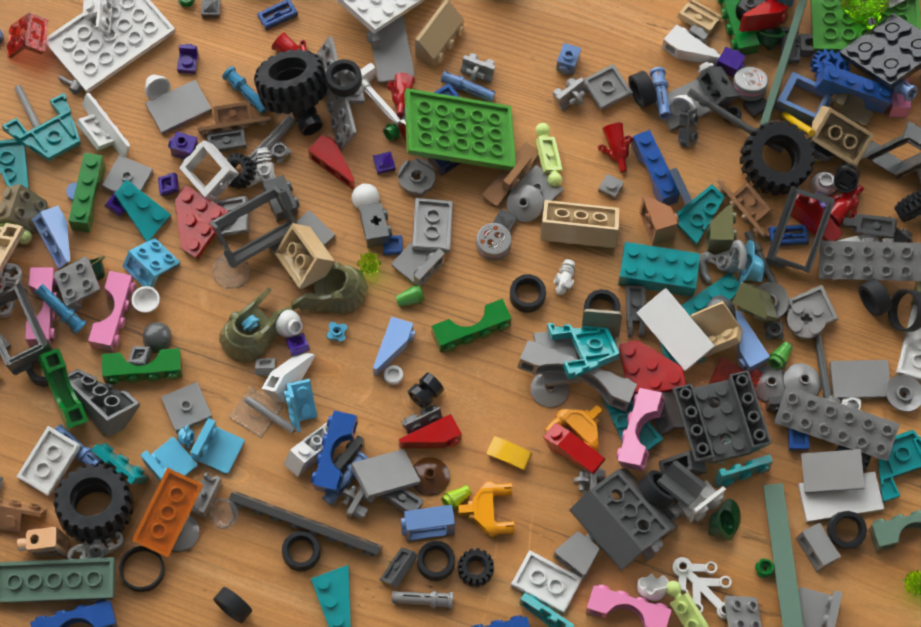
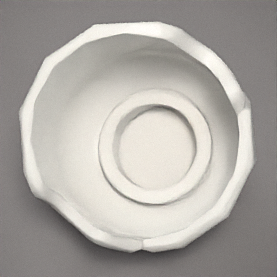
[351,184,381,210]
[637,574,669,601]

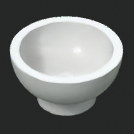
[145,75,171,100]
[669,95,695,119]
[811,172,837,196]
[132,286,160,313]
[276,310,302,337]

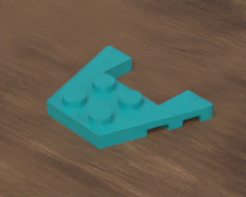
[2,93,80,161]
[547,323,620,379]
[877,430,921,503]

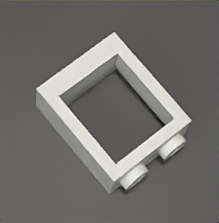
[179,140,239,201]

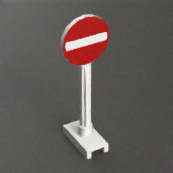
[361,63,406,140]

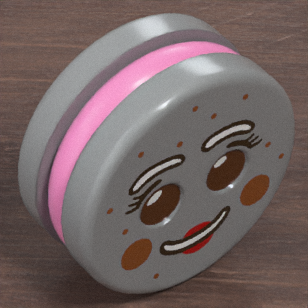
[733,67,768,101]
[476,223,511,261]

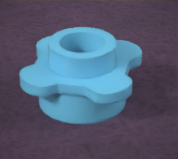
[241,315,259,332]
[327,322,348,342]
[178,425,195,448]

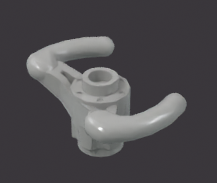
[699,240,747,283]

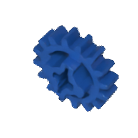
[810,49,851,77]

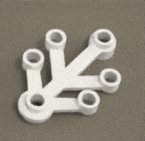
[672,557,732,620]

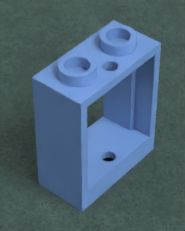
[775,71,833,126]
[401,505,455,541]

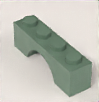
[868,510,921,552]

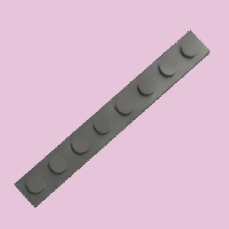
[229,491,383,556]

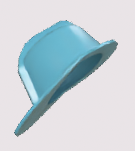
[739,240,765,284]

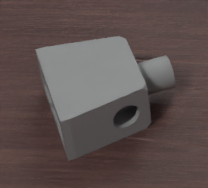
[553,532,600,580]

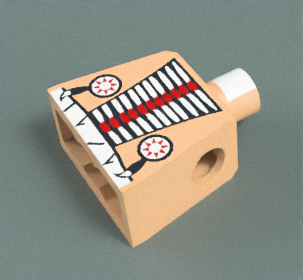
[17,527,68,557]

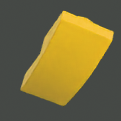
[486,436,533,471]

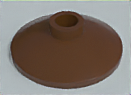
[413,457,450,496]

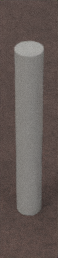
[14,85,40,128]
[244,396,296,434]

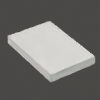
[16,426,82,497]
[511,550,583,614]

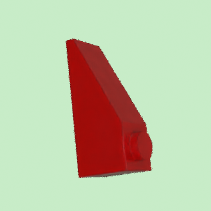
[739,0,789,32]
[308,134,355,190]
[790,194,843,241]
[398,414,462,449]
[543,423,605,475]

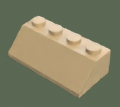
[540,200,619,248]

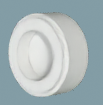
[384,365,403,386]

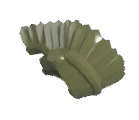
[289,262,368,314]
[219,288,295,362]

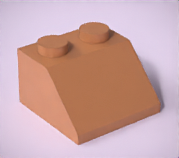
[639,196,679,245]

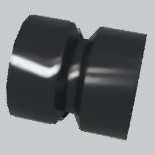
[292,105,324,136]
[834,163,860,193]
[407,372,444,409]

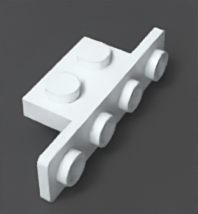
[83,0,113,35]
[77,93,130,157]

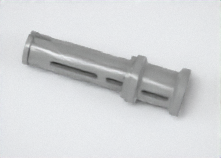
[392,591,453,610]

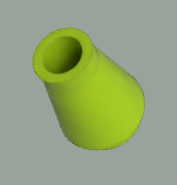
[441,485,472,510]

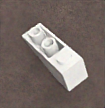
[662,25,720,66]
[261,352,315,404]
[284,423,329,477]

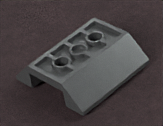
[673,370,772,464]
[569,468,678,571]

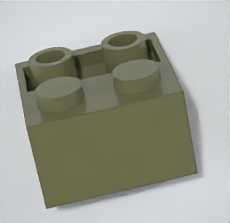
[706,205,737,255]
[732,282,778,323]

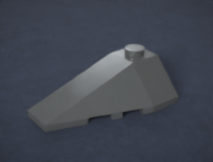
[68,369,140,437]

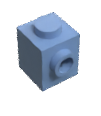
[556,43,581,75]

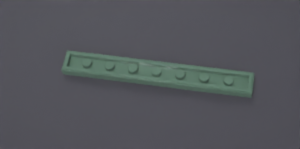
[760,0,807,126]
[763,483,803,627]

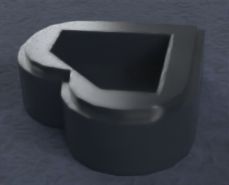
[743,97,767,118]

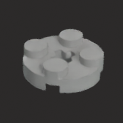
[398,158,435,196]
[787,300,826,339]

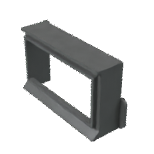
[862,121,921,179]
[209,186,297,268]
[766,186,835,273]
[0,281,53,375]

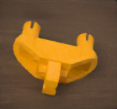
[544,405,603,452]
[458,481,515,538]

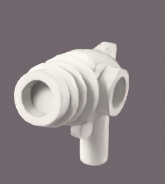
[247,147,276,188]
[553,259,575,295]

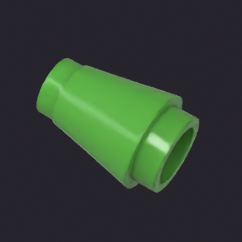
[395,285,425,307]
[768,342,793,370]

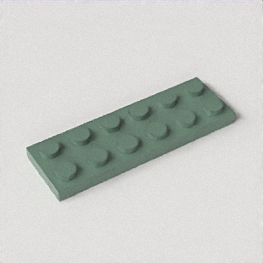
[0,557,116,604]

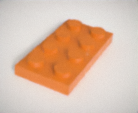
[132,467,203,557]

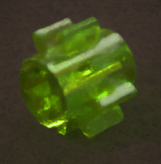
[357,250,381,276]
[903,570,921,596]

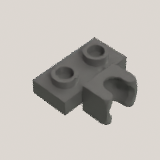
[780,27,814,63]

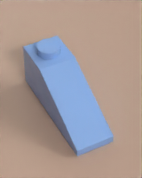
[32,206,70,269]
[734,310,770,373]
[373,316,416,376]

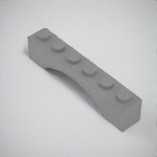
[517,340,637,412]

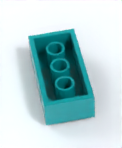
[618,242,700,297]

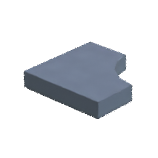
[669,168,693,205]

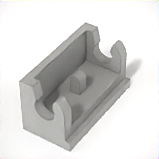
[190,472,222,519]
[796,523,841,572]

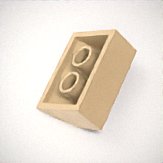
[415,0,465,68]
[810,106,875,166]
[275,223,335,289]

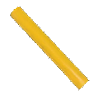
[781,112,815,137]

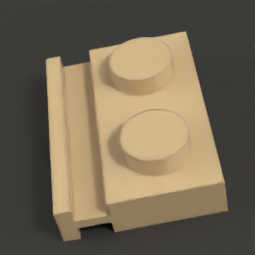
[677,0,722,35]

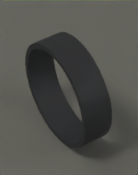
[888,289,921,332]
[119,546,165,592]

